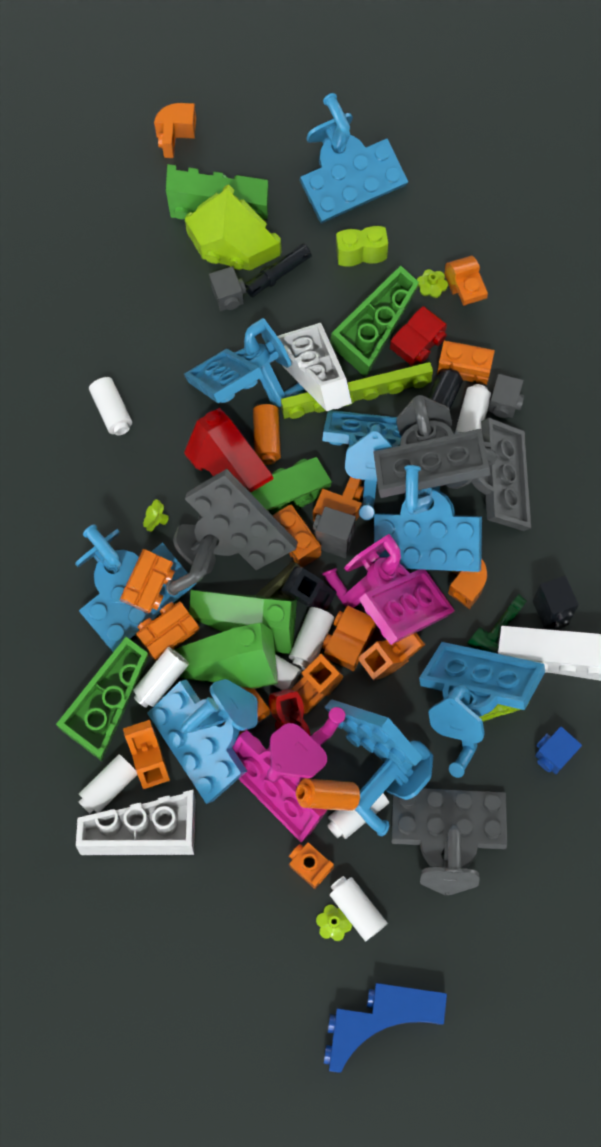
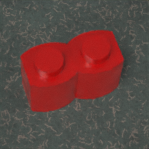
[390,306,447,366]
[269,689,310,736]

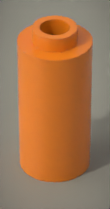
[253,404,281,465]
[296,778,360,811]

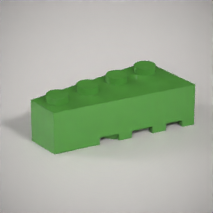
[166,164,269,219]
[330,266,419,378]
[250,457,332,515]
[56,637,148,761]

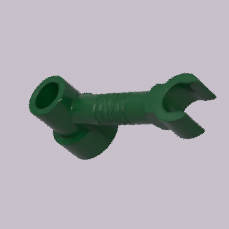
[467,594,527,653]

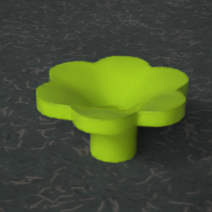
[417,269,448,298]
[143,499,169,532]
[316,905,352,941]

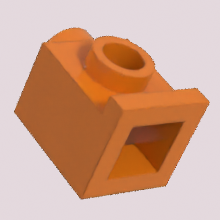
[289,843,334,889]

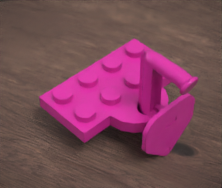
[322,534,455,645]
[232,707,346,843]

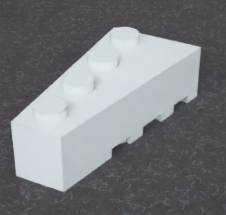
[277,323,352,411]
[498,626,601,681]
[76,790,196,855]

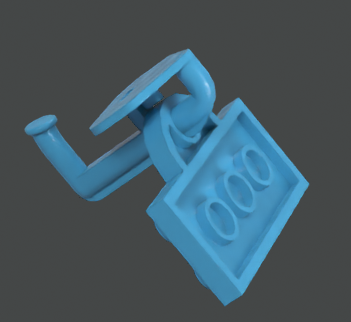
[300,93,408,224]
[184,318,306,407]
[322,410,401,520]
[374,465,482,572]
[75,524,197,652]
[419,642,545,778]
[147,679,258,804]
[324,699,433,836]

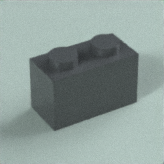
[313,507,356,558]

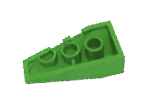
[189,590,297,654]
[173,622,278,689]

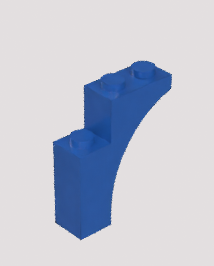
[324,983,447,1073]

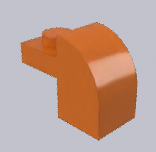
[154,103,197,158]
[444,255,488,306]
[313,476,364,521]
[448,559,487,609]
[357,633,425,680]
[291,654,343,714]
[123,720,170,789]

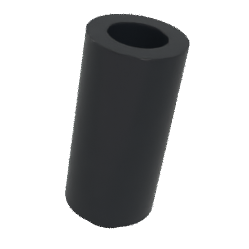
[427,368,463,411]

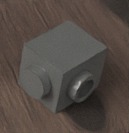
[209,266,246,311]
[488,374,525,418]

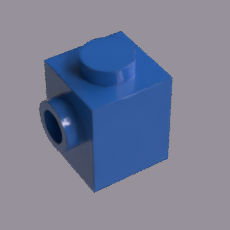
[535,727,582,774]

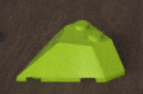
[185,184,282,271]

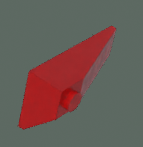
[184,408,274,492]

